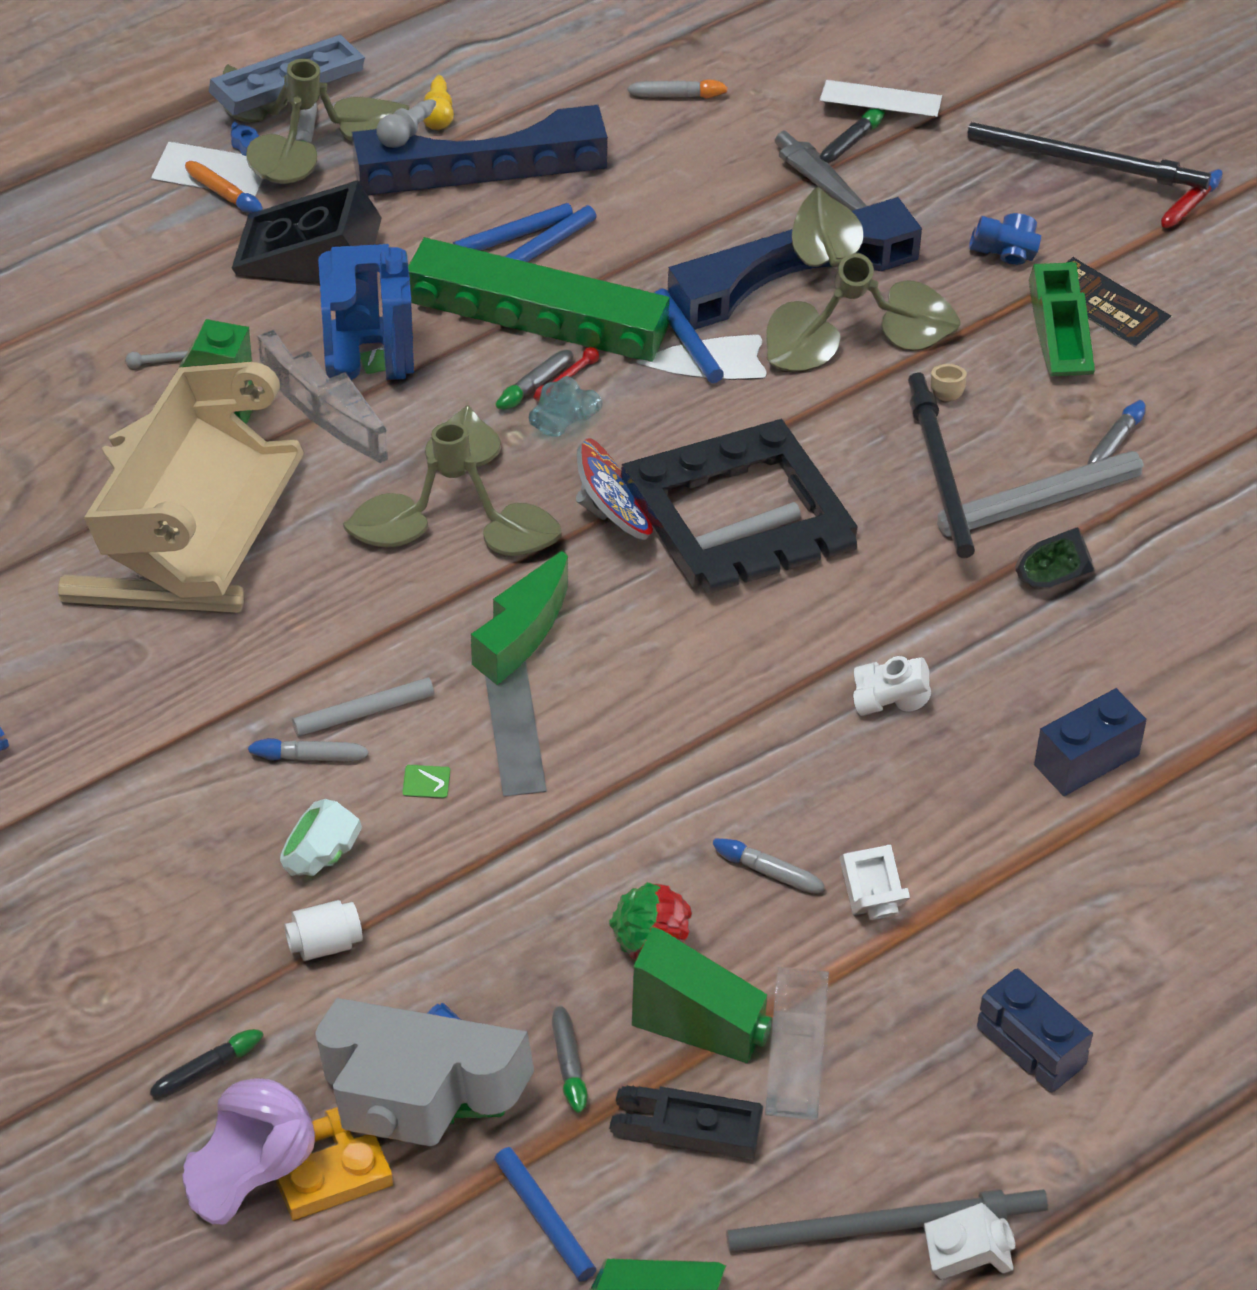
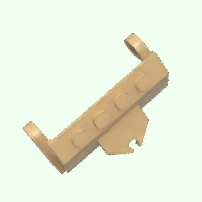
[84,362,304,598]

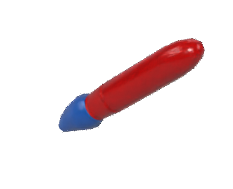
[1161,169,1223,228]

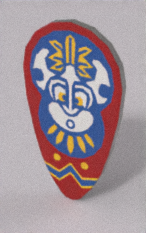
[576,438,653,540]

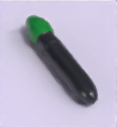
[819,108,885,163]
[150,1029,264,1098]

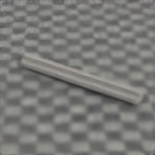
[937,451,1144,537]

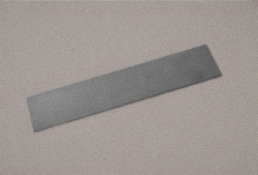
[485,660,547,796]

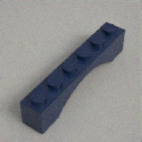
[352,105,608,196]
[667,197,922,330]

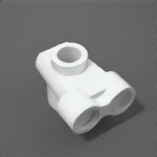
[853,656,931,716]

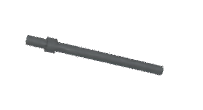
[726,1189,1048,1252]

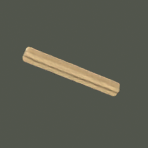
[58,575,244,613]

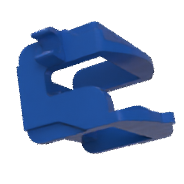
[318,244,414,388]

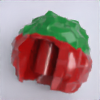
[609,882,692,960]

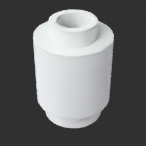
[284,900,363,961]

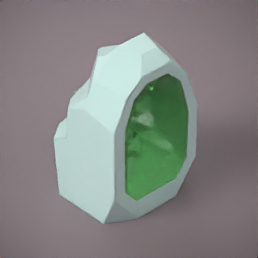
[280,799,362,876]

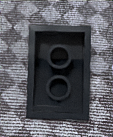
[232,180,382,283]

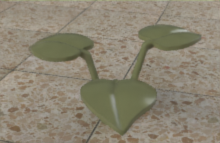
[222,59,409,183]
[766,187,961,372]
[343,405,562,556]

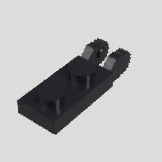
[609,1085,764,1159]

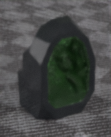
[1015,527,1096,589]

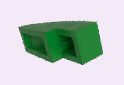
[1029,262,1095,377]
[471,551,568,685]

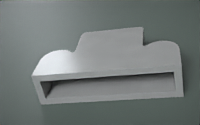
[315,998,534,1146]

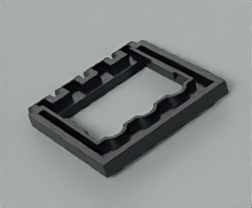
[620,418,858,594]

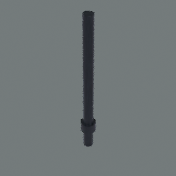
[967,122,1211,190]
[908,372,975,558]

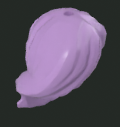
[183,1078,315,1224]

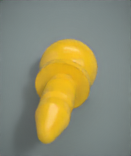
[423,75,454,130]

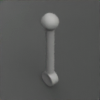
[125,351,188,369]

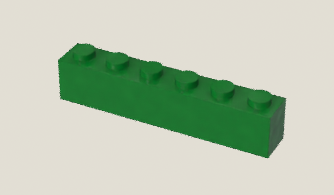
[408,237,670,362]

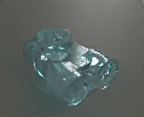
[529,376,602,436]

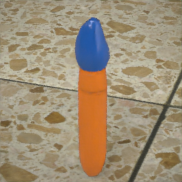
[185,161,263,213]

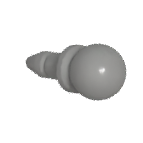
[377,99,436,148]

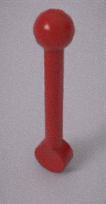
[534,347,600,404]

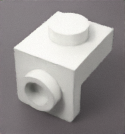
[840,845,910,920]
[924,1203,1015,1280]

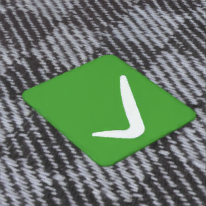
[360,348,385,374]
[402,765,450,798]

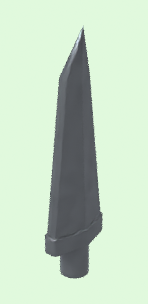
[775,131,867,211]

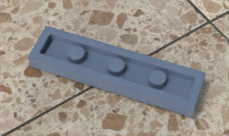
[209,35,365,115]

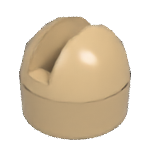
[930,364,967,402]

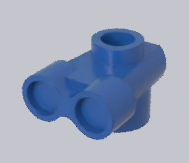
[969,213,1041,265]

